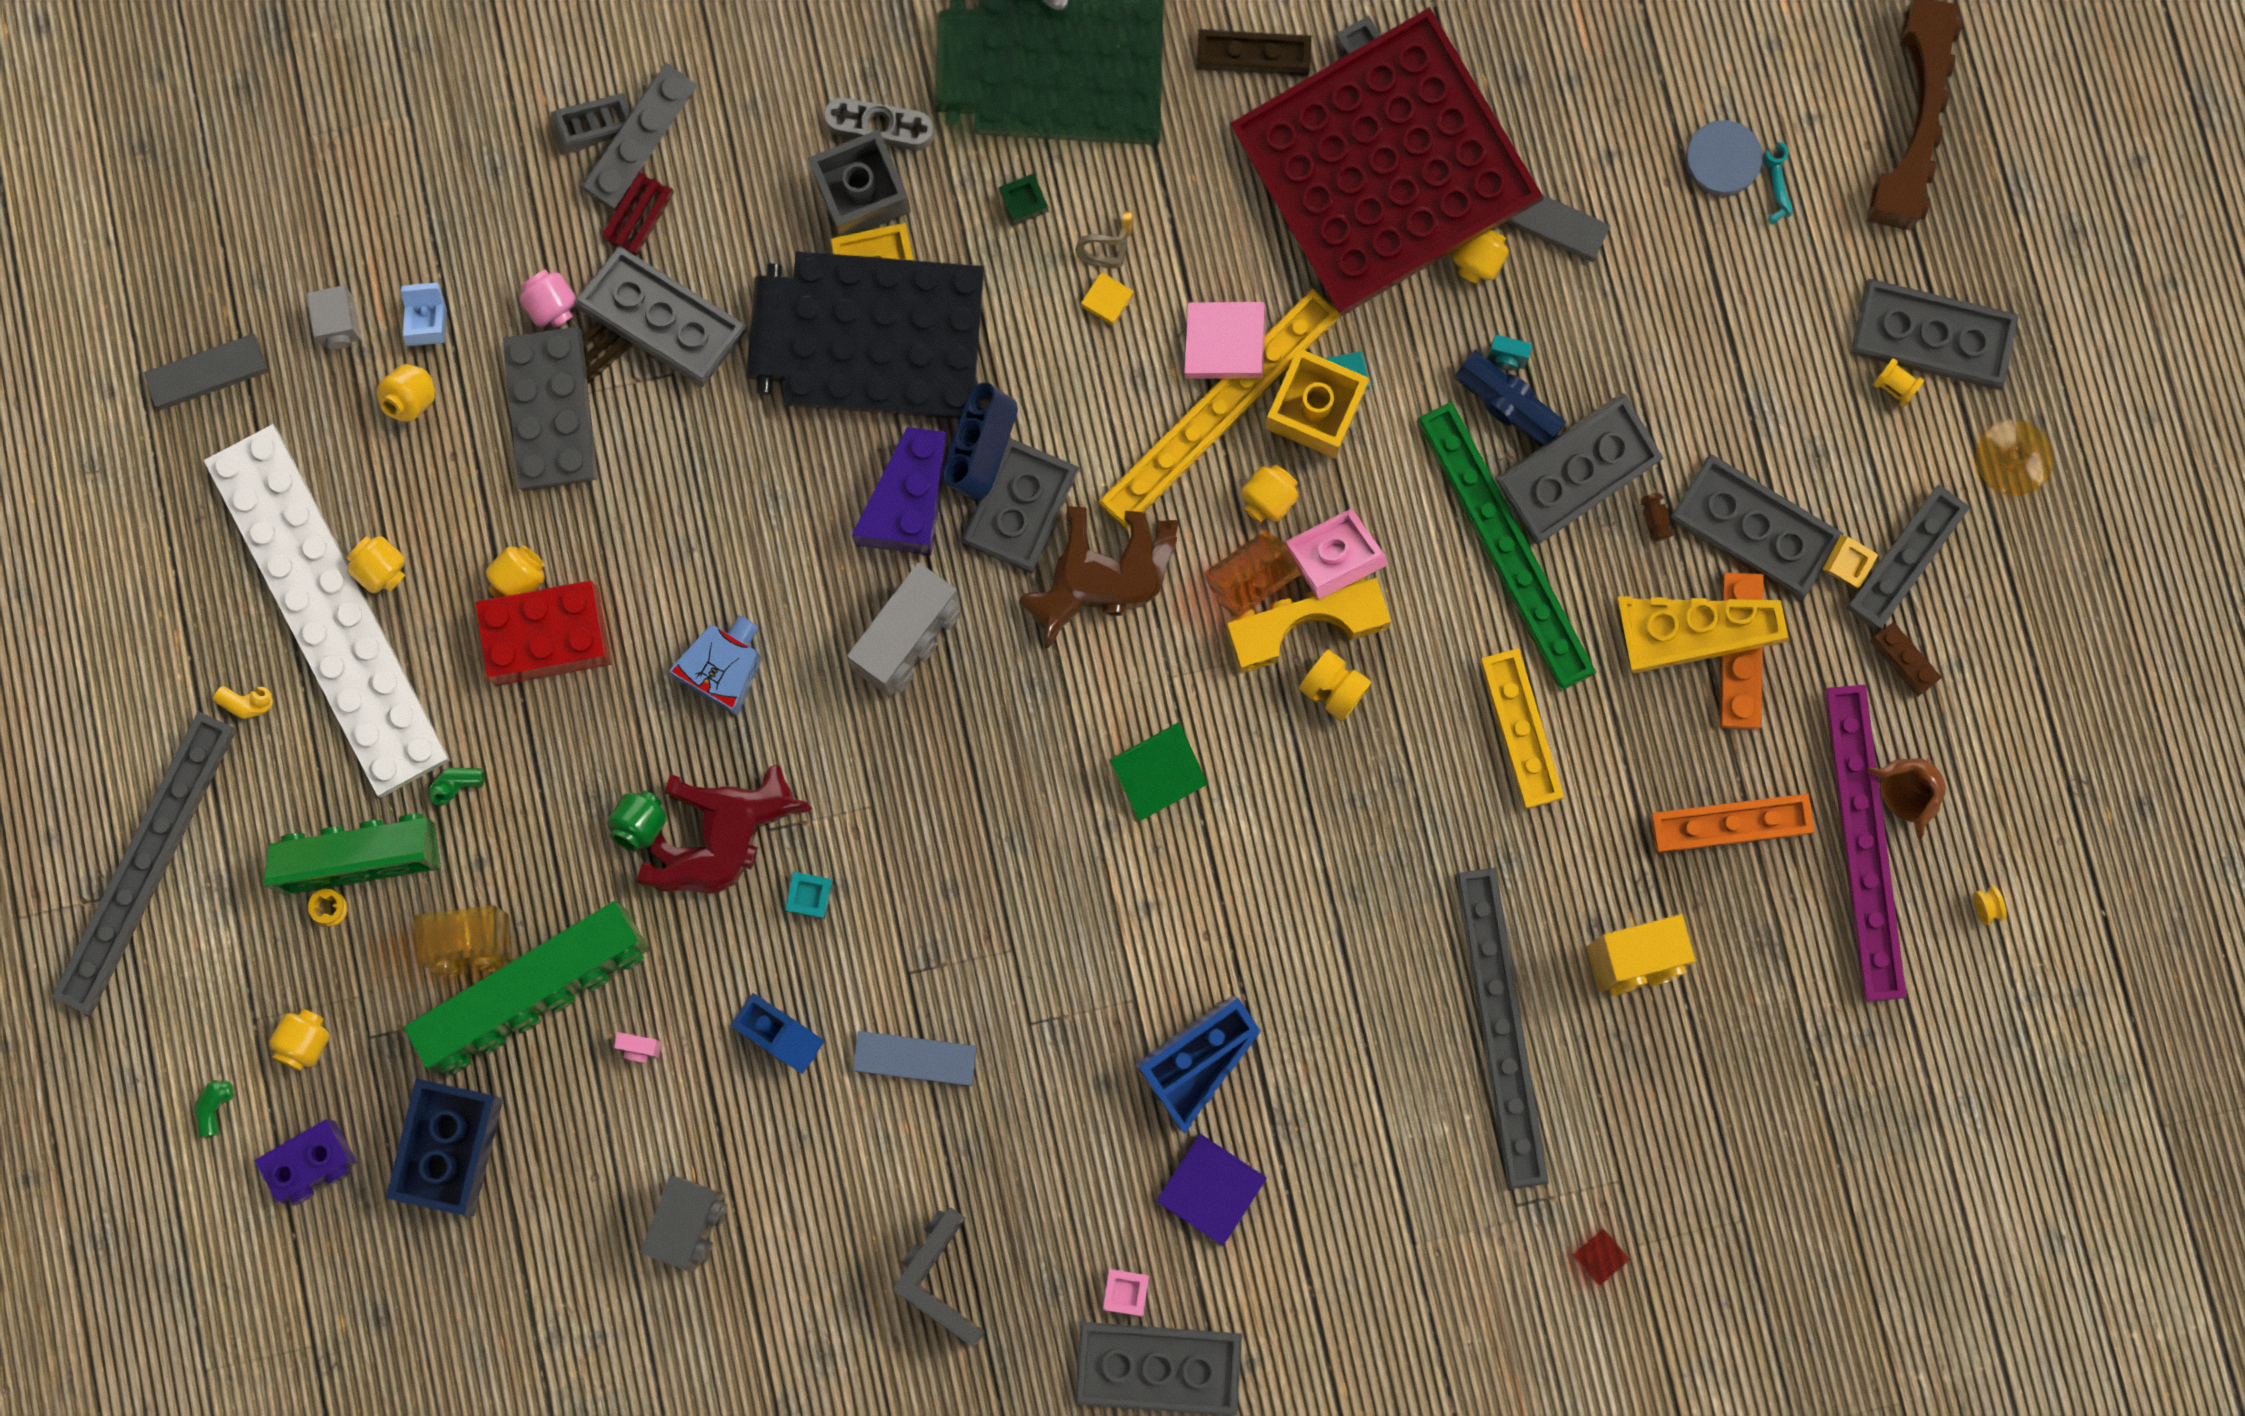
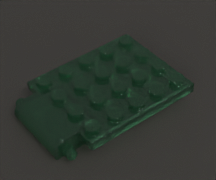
[934,0,1164,145]

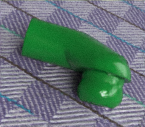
[428,767,484,806]
[194,1080,234,1138]

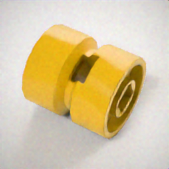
[1298,649,1373,722]

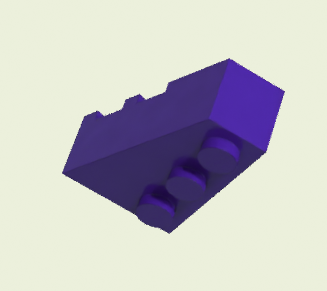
[851,427,948,555]

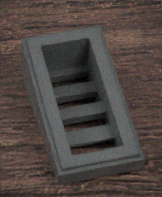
[549,93,631,155]

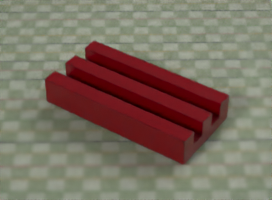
[601,171,674,256]

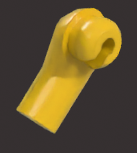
[213,686,273,720]

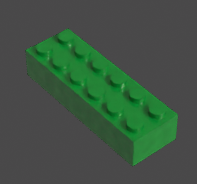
[403,900,650,1075]

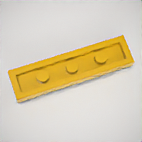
[1480,648,1564,810]

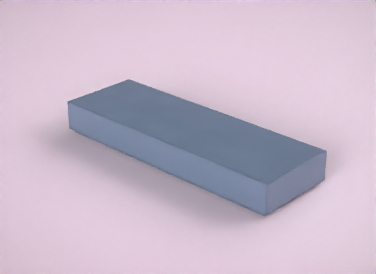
[853,1031,977,1086]

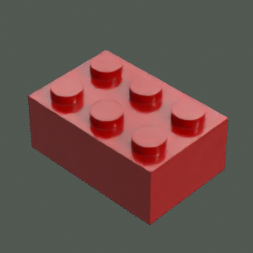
[475,580,612,686]

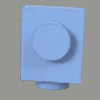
[400,283,447,346]

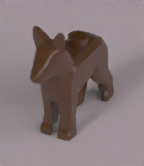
[1019,506,1178,648]

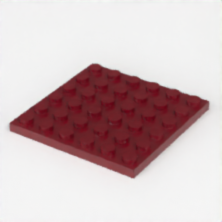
[1230,7,1544,316]

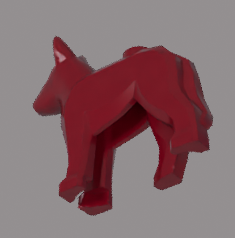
[636,765,812,894]

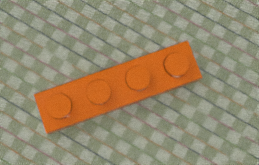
[1719,572,1764,730]
[1650,793,1815,854]

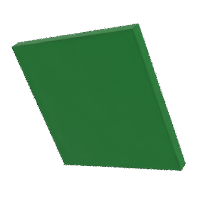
[1109,722,1208,822]

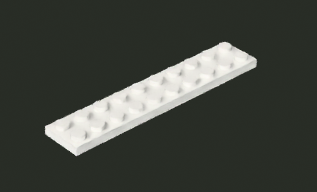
[204,424,451,798]

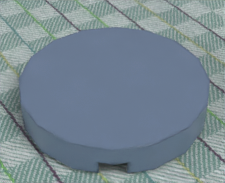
[1685,120,1763,197]

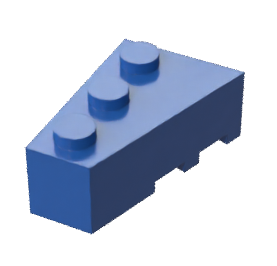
[1134,996,1261,1134]

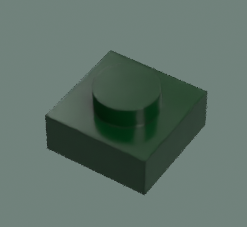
[999,173,1049,226]

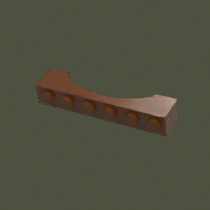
[1866,0,1962,231]

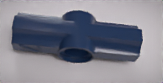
[1454,350,1566,447]

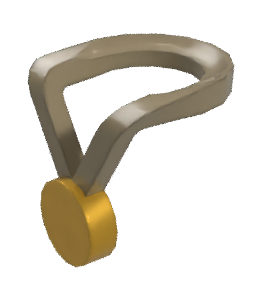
[1075,211,1134,269]

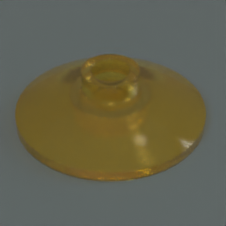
[1976,420,2054,496]

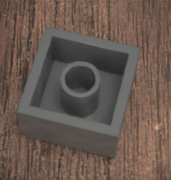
[808,129,911,237]
[640,1175,728,1270]

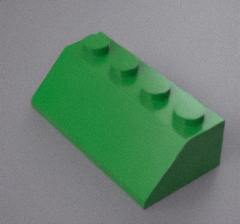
[263,813,441,895]

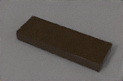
[1196,29,1312,76]

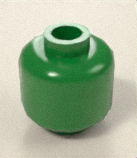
[607,791,667,852]

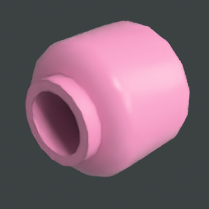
[519,269,577,329]

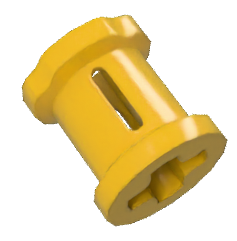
[1872,358,1925,408]

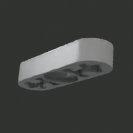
[824,97,934,151]

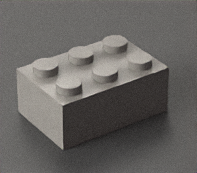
[847,562,961,697]

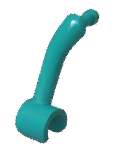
[1763,142,1793,225]

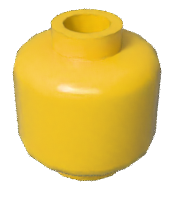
[1452,230,1509,284]
[376,364,435,422]
[1241,464,1298,523]
[346,536,406,594]
[486,545,545,598]
[269,1009,330,1071]

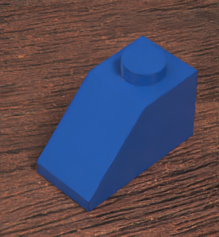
[730,993,825,1074]

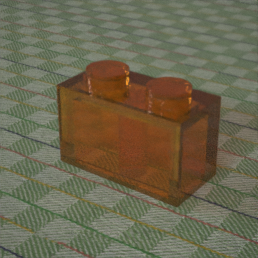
[1203,530,1301,618]

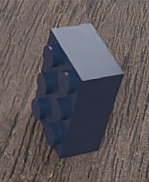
[386,1078,504,1217]

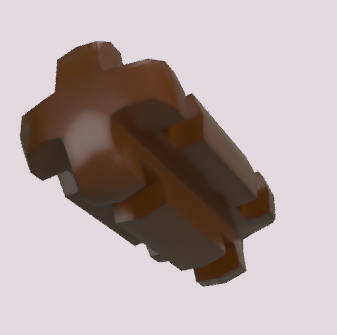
[1640,493,1674,542]

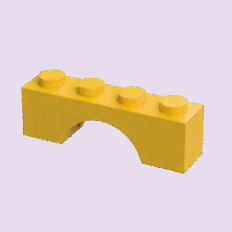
[1226,576,1391,674]

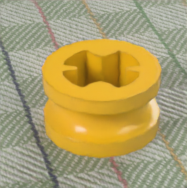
[1973,886,2007,926]
[308,888,348,927]

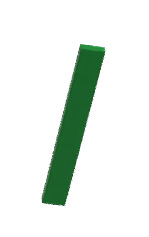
[1417,401,1597,692]

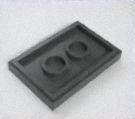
[961,438,1079,574]

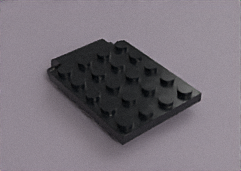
[746,251,984,419]

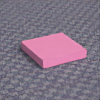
[1184,302,1266,379]
[1283,508,1388,600]

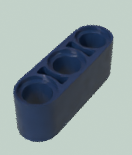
[942,382,1018,501]

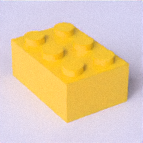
[1586,914,1696,997]

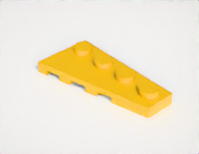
[1617,596,1789,674]

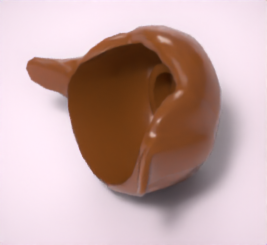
[1867,758,1946,839]

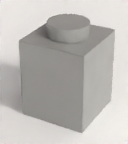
[306,285,361,350]

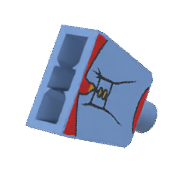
[669,615,762,716]

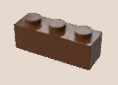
[1870,621,1942,697]

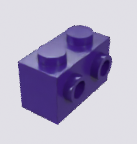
[254,1119,358,1206]

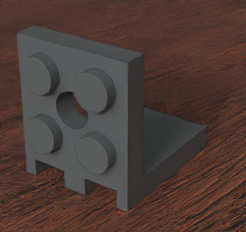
[892,1207,986,1347]

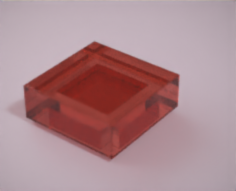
[1572,1228,1630,1286]

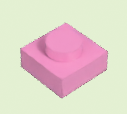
[614,1032,662,1063]
[1103,1269,1149,1316]

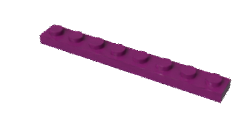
[1824,684,1907,1002]

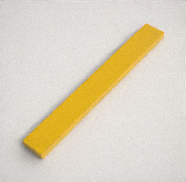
[1098,288,1340,531]

